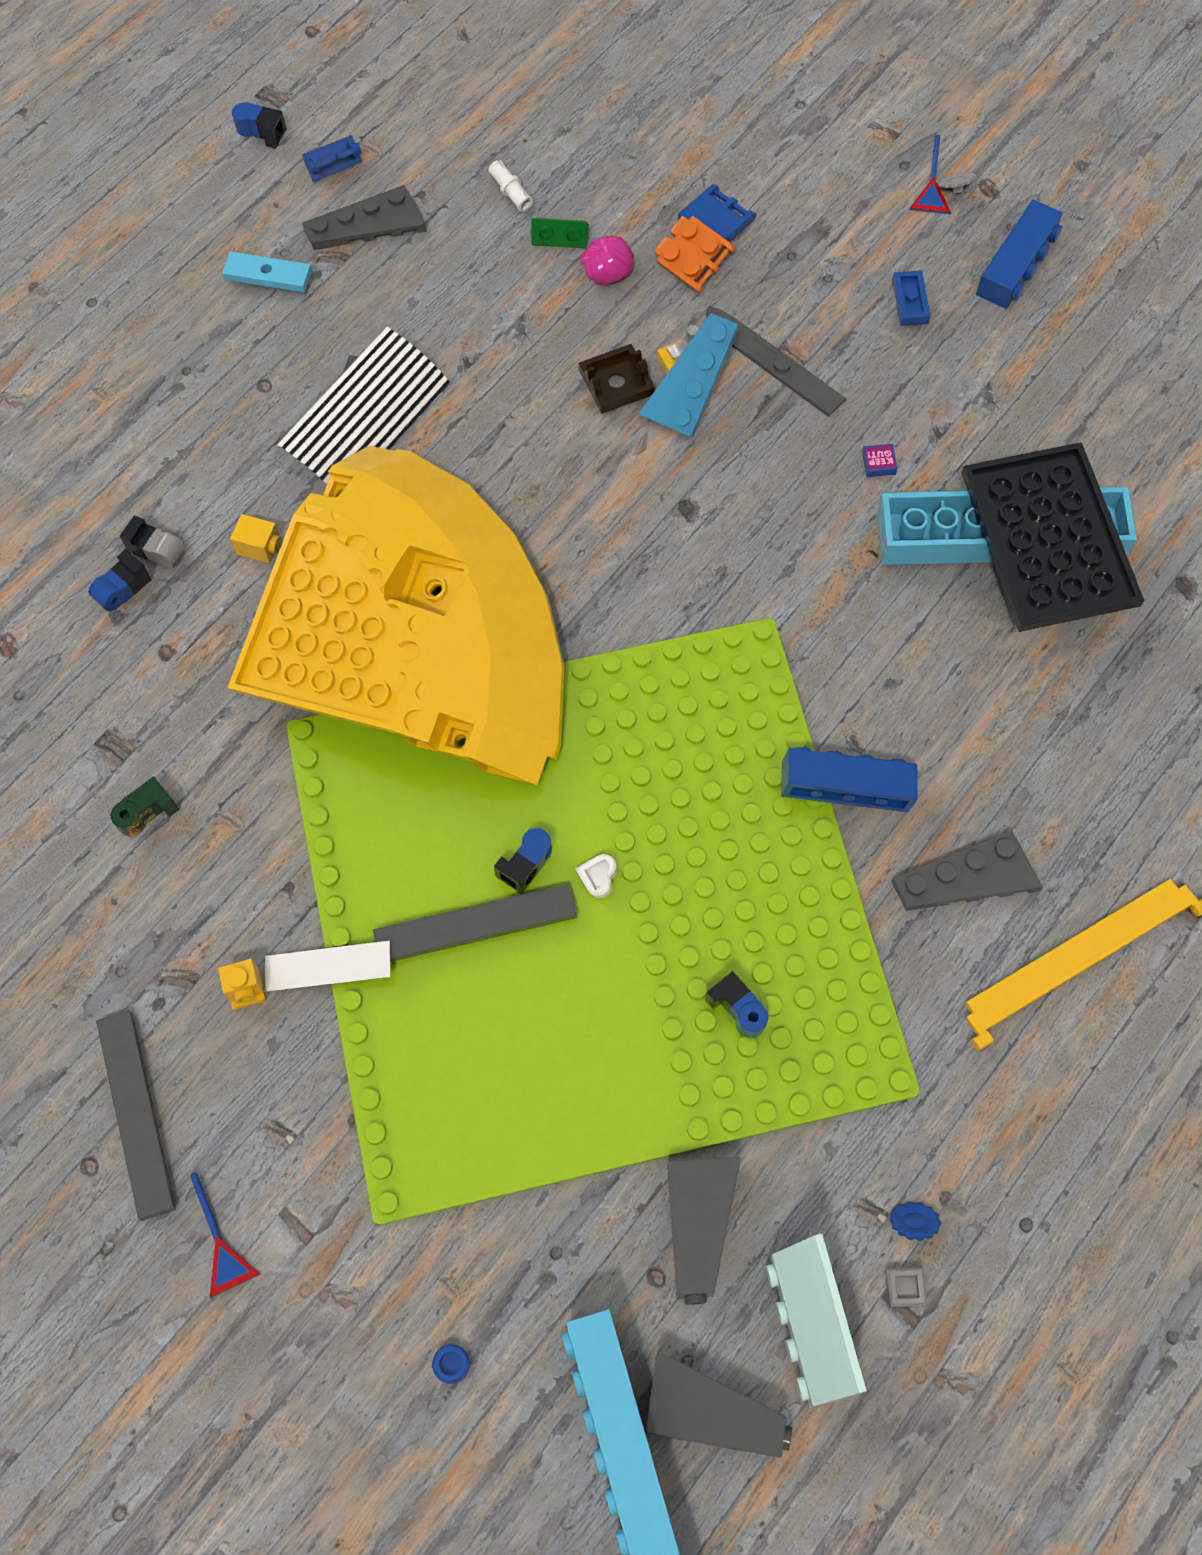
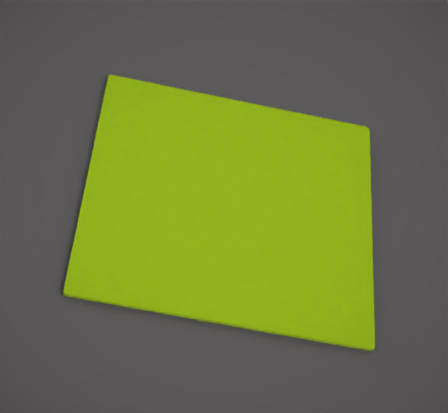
[286,618,920,1225]

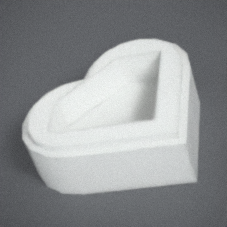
[575,854,618,898]

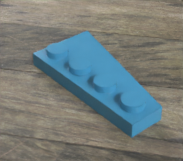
[639,313,740,438]

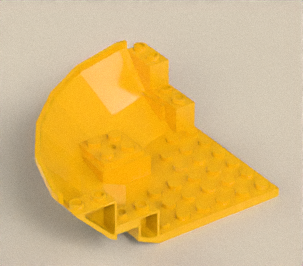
[228,446,565,786]

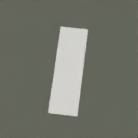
[265,941,390,992]

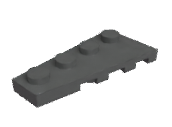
[302,185,426,250]
[892,830,1043,911]

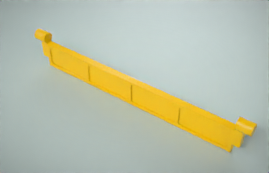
[965,879,1202,1051]

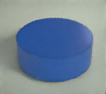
[432,1344,470,1384]

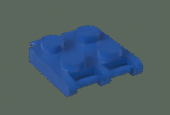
[678,184,756,242]

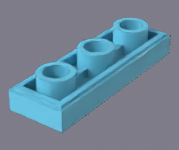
[222,251,312,293]

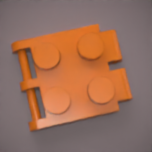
[653,216,736,294]

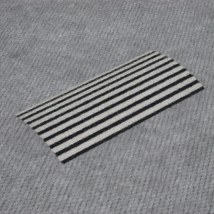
[277,327,450,484]

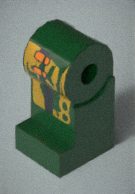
[110,776,180,837]

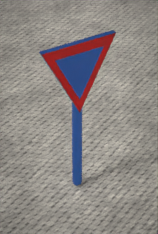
[909,135,951,214]
[190,1172,261,1298]

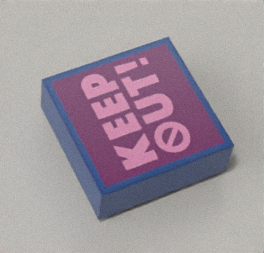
[862,444,898,477]

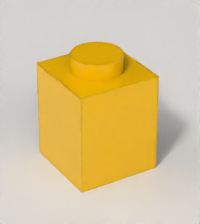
[230,514,282,564]

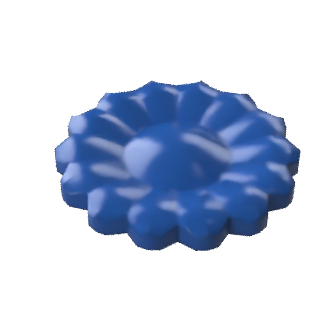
[890,1202,941,1241]

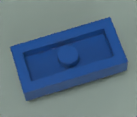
[892,270,931,326]

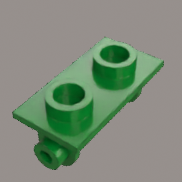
[531,217,589,249]

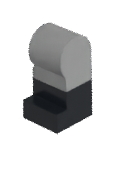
[120,515,186,568]

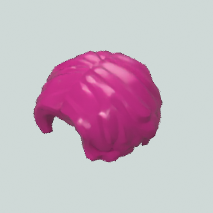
[580,235,634,286]

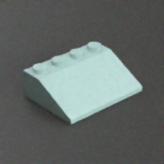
[765,1234,867,1408]

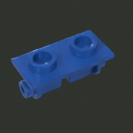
[302,135,362,182]

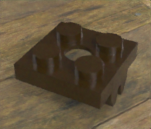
[578,344,655,414]

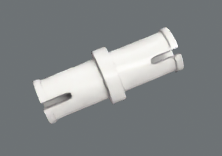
[488,160,533,212]

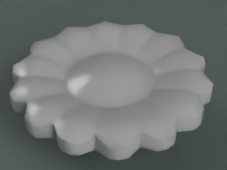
[937,172,977,193]

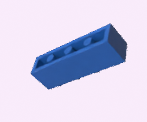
[976,199,1063,309]
[781,747,918,812]

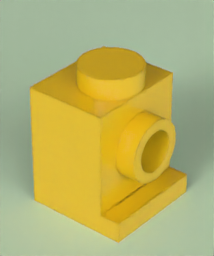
[218,959,266,1011]

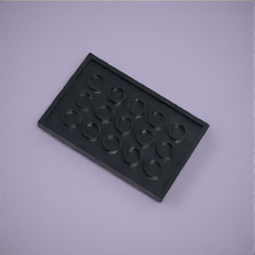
[961,442,1144,632]

